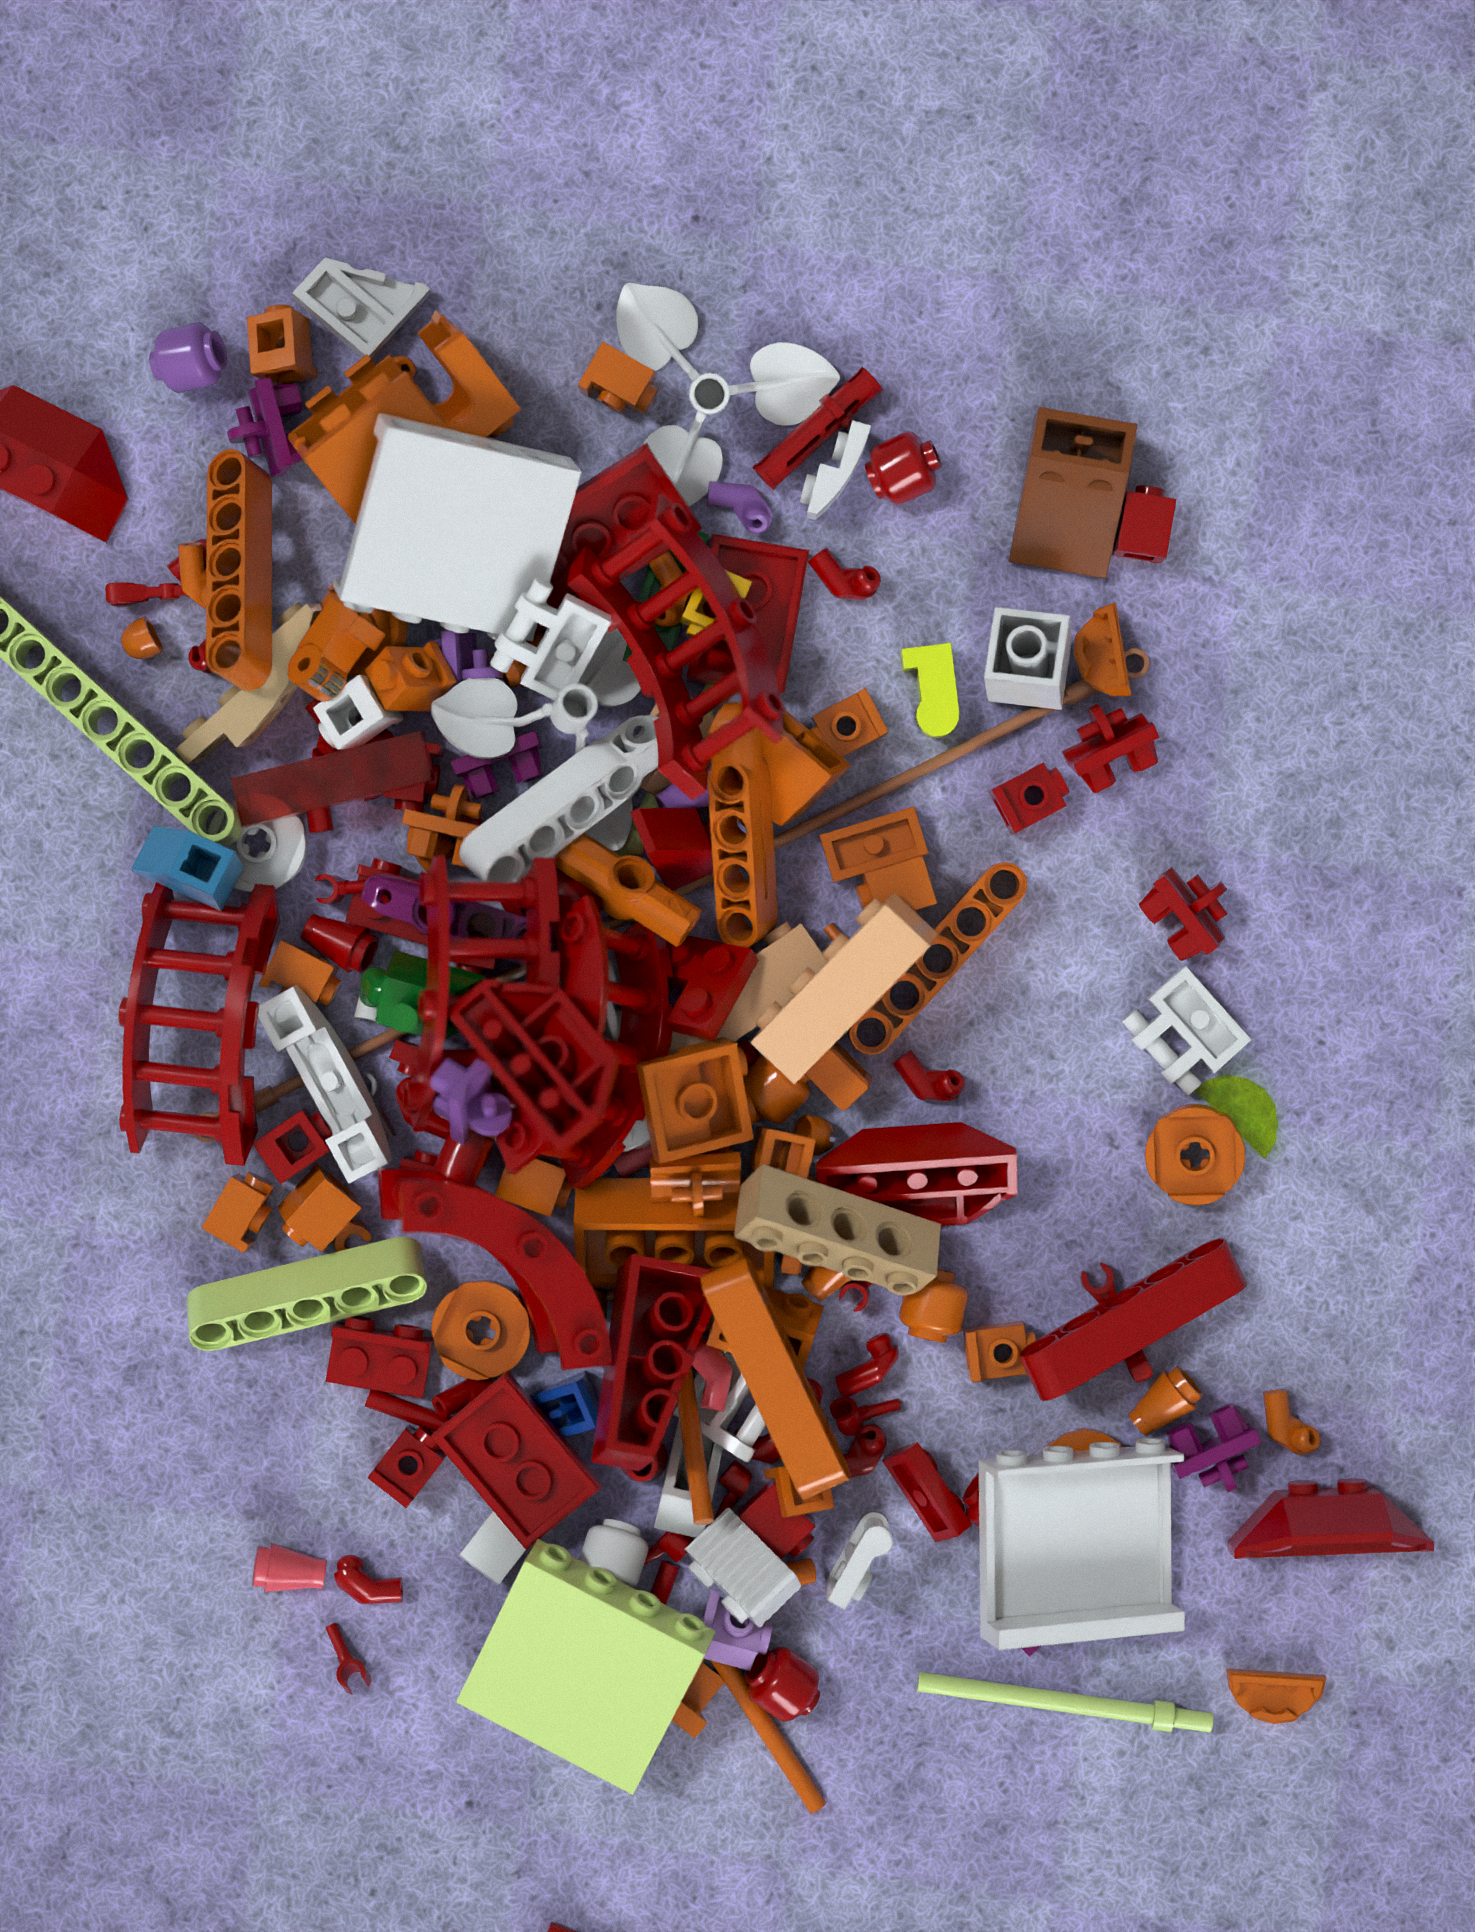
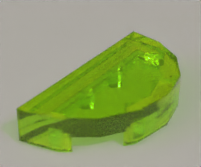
[1194,1075,1278,1159]

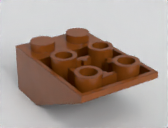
[1008,407,1138,579]

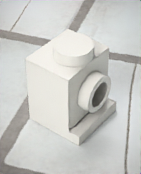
[313,675,404,752]

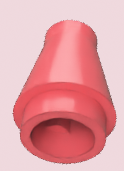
[252,1543,326,1593]

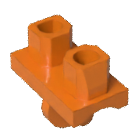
[402,784,483,868]
[649,1146,741,1216]

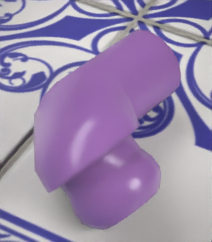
[707,481,773,535]

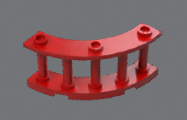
[567,491,785,800]
[402,855,560,1132]
[118,883,281,1166]
[494,894,674,1190]
[378,1167,613,1370]

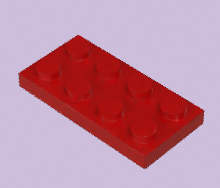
[535,443,702,635]

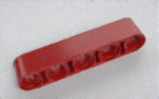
[1018,1238,1247,1401]

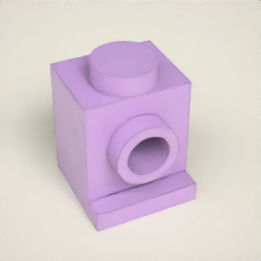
[701,1589,773,1671]

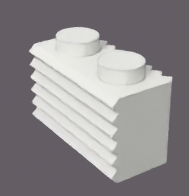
[685,1508,801,1628]

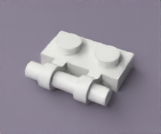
[490,578,612,701]
[1121,966,1251,1095]

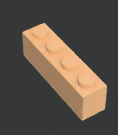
[750,892,938,1084]
[668,921,827,1055]

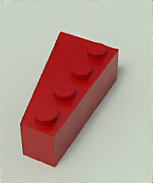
[591,1254,715,1471]

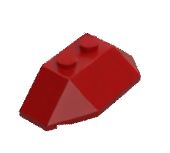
[0,385,129,543]
[447,979,620,1155]
[816,1122,1018,1226]
[1228,1478,1434,1559]

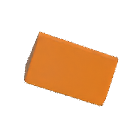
[805,1041,873,1111]

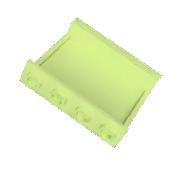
[456,1539,716,1795]

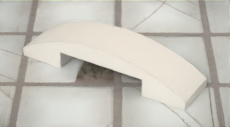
[258,985,392,1184]

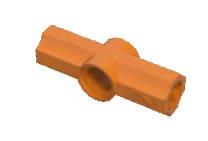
[555,833,703,947]

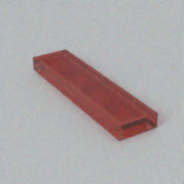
[231,731,435,828]

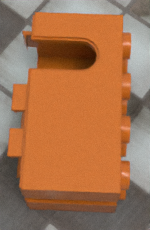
[287,310,521,525]

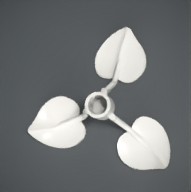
[616,283,840,506]
[431,629,641,852]

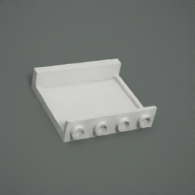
[333,413,582,641]
[979,1438,1185,1650]

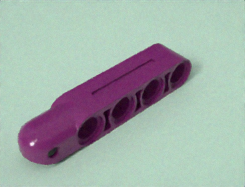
[360,874,562,977]

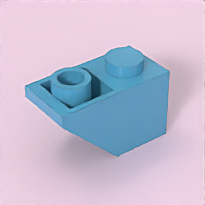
[131,826,244,912]

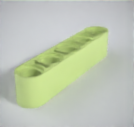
[186,1236,427,1351]

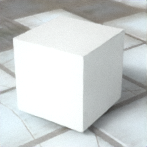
[984,607,1072,710]

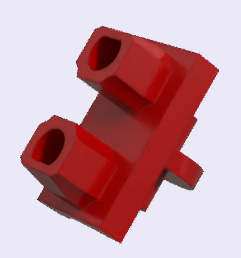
[1062,704,1160,793]
[1139,867,1228,961]

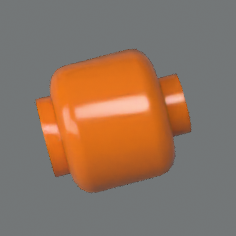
[743,1054,811,1124]
[899,1269,969,1343]

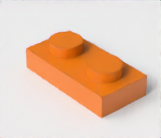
[819,806,929,883]

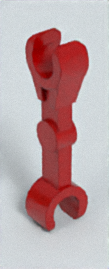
[105,582,189,606]
[1080,1262,1153,1382]

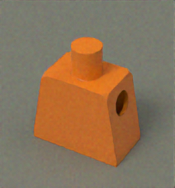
[734,710,851,827]

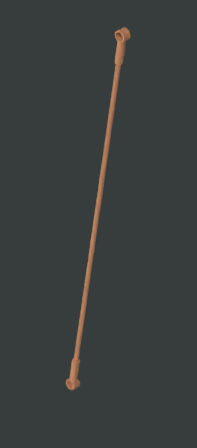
[194,648,1149,1142]

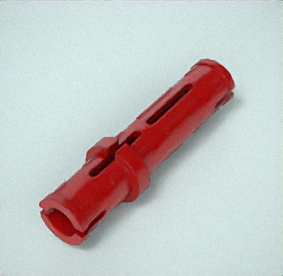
[752,367,883,491]

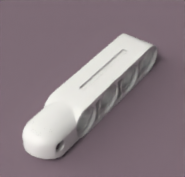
[459,715,659,882]

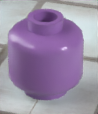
[149,322,228,393]

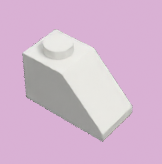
[654,1419,727,1538]

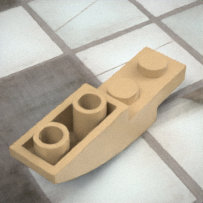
[175,602,323,765]

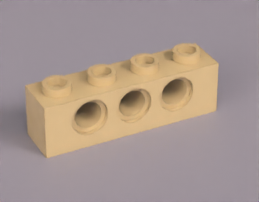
[734,1164,941,1295]

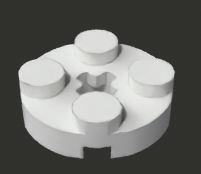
[208,793,308,892]

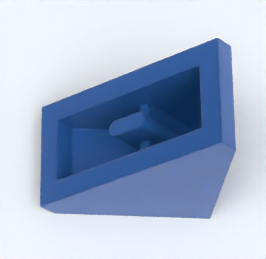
[529,1370,599,1437]

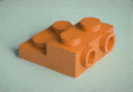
[636,1037,756,1164]

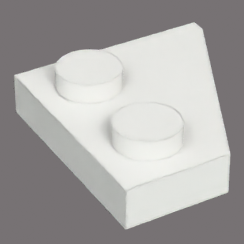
[292,257,430,359]

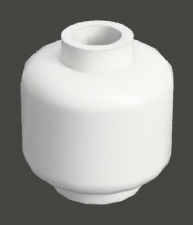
[579,1519,648,1588]

